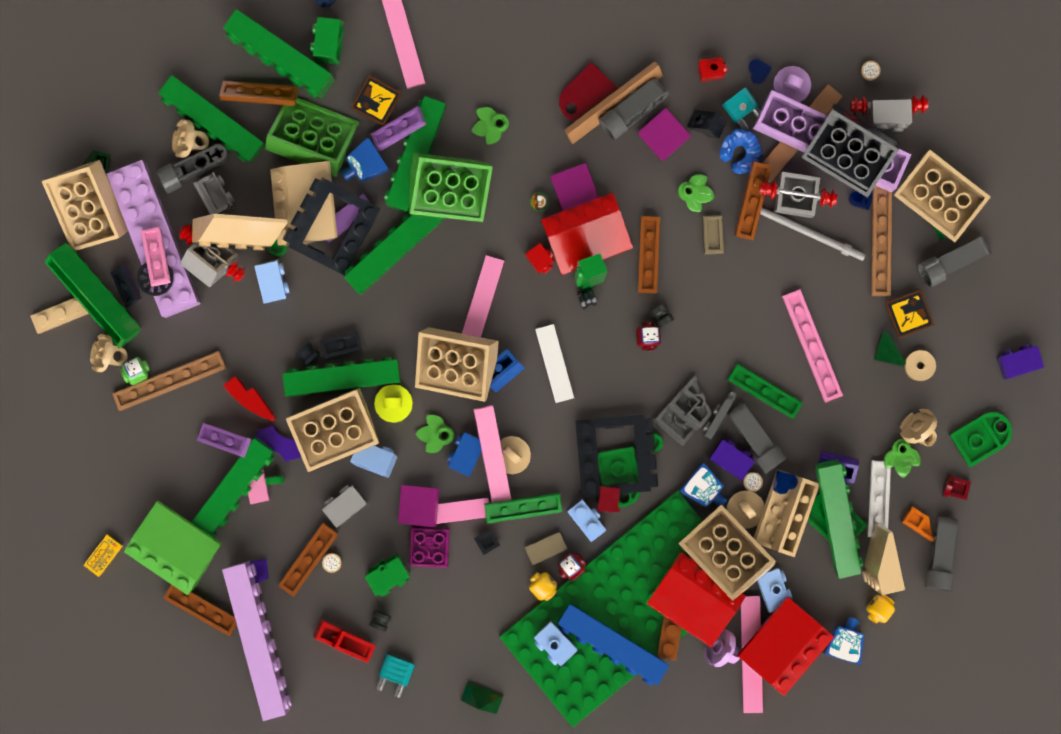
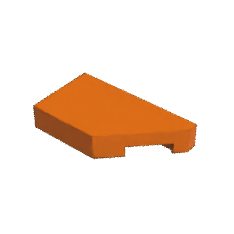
[901,506,934,542]

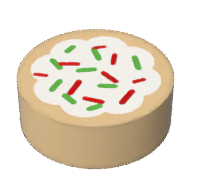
[860,61,881,81]
[743,472,763,492]
[322,553,342,573]

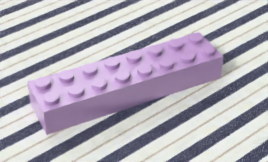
[753,90,911,192]
[107,160,201,318]
[222,561,292,721]

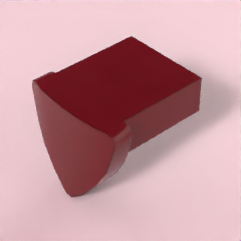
[942,474,971,500]
[596,486,620,513]

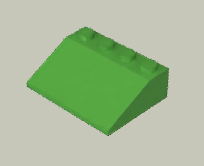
[265,98,359,177]
[409,153,493,222]
[124,501,222,595]

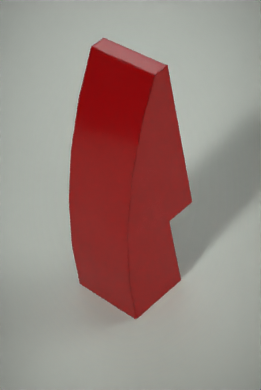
[223,376,277,421]
[313,619,376,663]

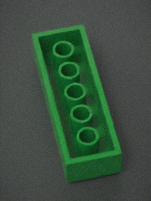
[223,9,335,99]

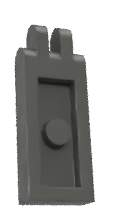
[703,392,736,439]

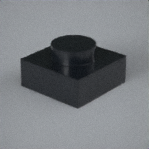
[474,529,500,555]

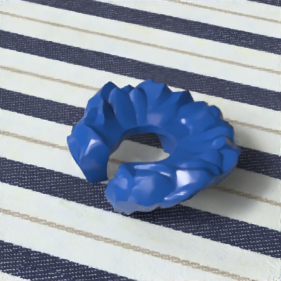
[719,128,763,174]

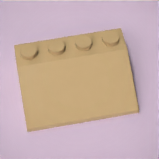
[894,150,990,242]
[42,160,128,251]
[270,161,337,246]
[192,214,287,251]
[415,327,499,402]
[286,388,379,472]
[679,505,775,601]
[862,523,905,595]

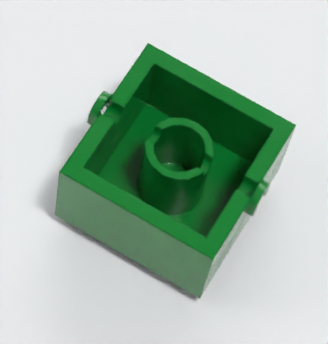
[310,17,344,65]
[364,552,410,597]

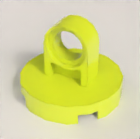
[374,384,413,423]

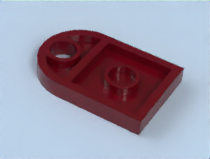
[559,62,618,122]

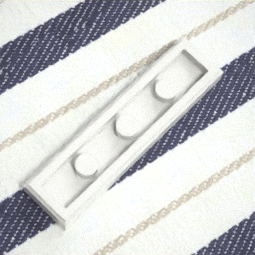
[535,324,574,403]
[867,460,891,537]

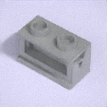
[193,172,235,214]
[322,485,368,528]

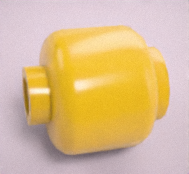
[529,572,557,601]
[866,595,895,624]

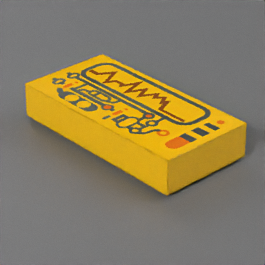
[84,534,123,577]

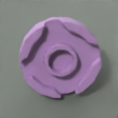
[773,66,811,103]
[704,629,740,667]

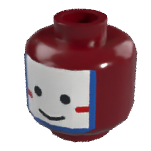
[636,322,661,351]
[558,552,587,581]

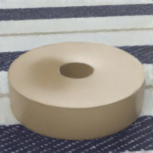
[904,350,936,381]

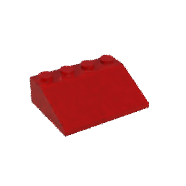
[541,193,633,275]
[646,552,746,647]
[737,597,834,696]

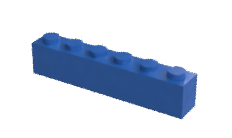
[558,603,670,686]

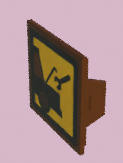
[350,75,402,126]
[885,290,935,339]

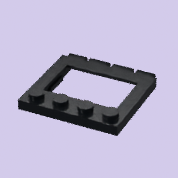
[282,177,381,276]
[575,415,658,497]

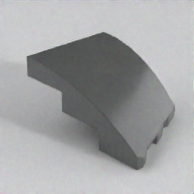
[654,376,712,446]

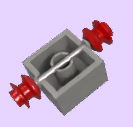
[850,95,928,132]
[759,172,838,218]
[179,224,246,288]

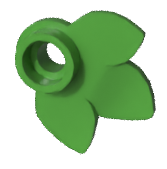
[472,107,509,145]
[678,174,715,212]
[416,415,454,453]
[884,439,921,478]

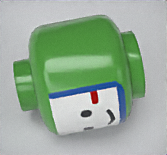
[120,357,150,385]

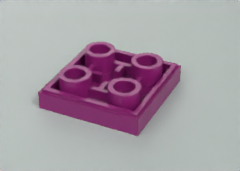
[637,108,691,162]
[550,163,599,211]
[398,485,440,527]
[409,527,450,568]

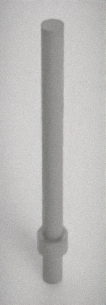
[760,207,866,261]

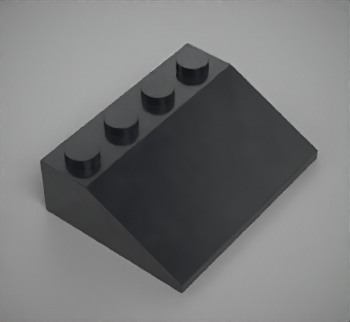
[801,104,900,197]

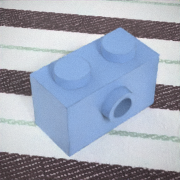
[254,259,290,303]
[350,445,397,478]
[567,500,606,542]
[757,568,793,613]
[534,621,578,666]

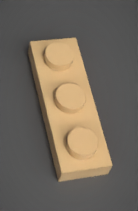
[30,298,89,334]

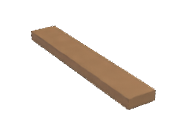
[564,62,663,144]
[762,84,843,183]
[871,186,892,297]
[112,351,227,411]

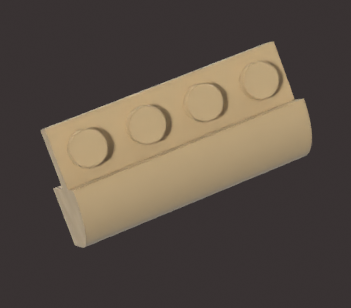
[753,469,819,557]

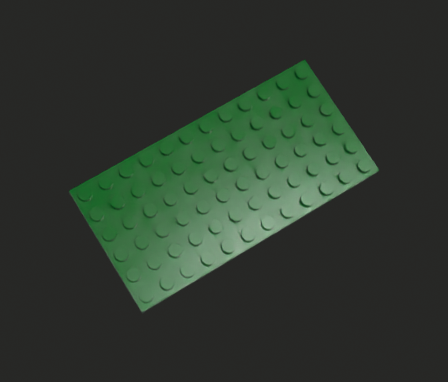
[499,491,703,728]

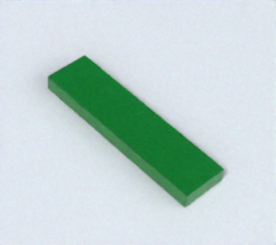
[727,363,803,420]
[484,492,562,523]

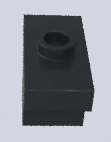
[687,110,727,139]

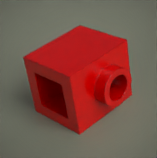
[698,57,727,82]
[525,243,555,274]

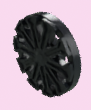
[137,262,174,296]

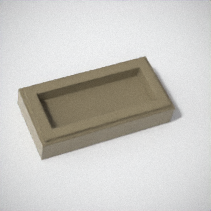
[703,215,724,255]
[525,532,567,565]

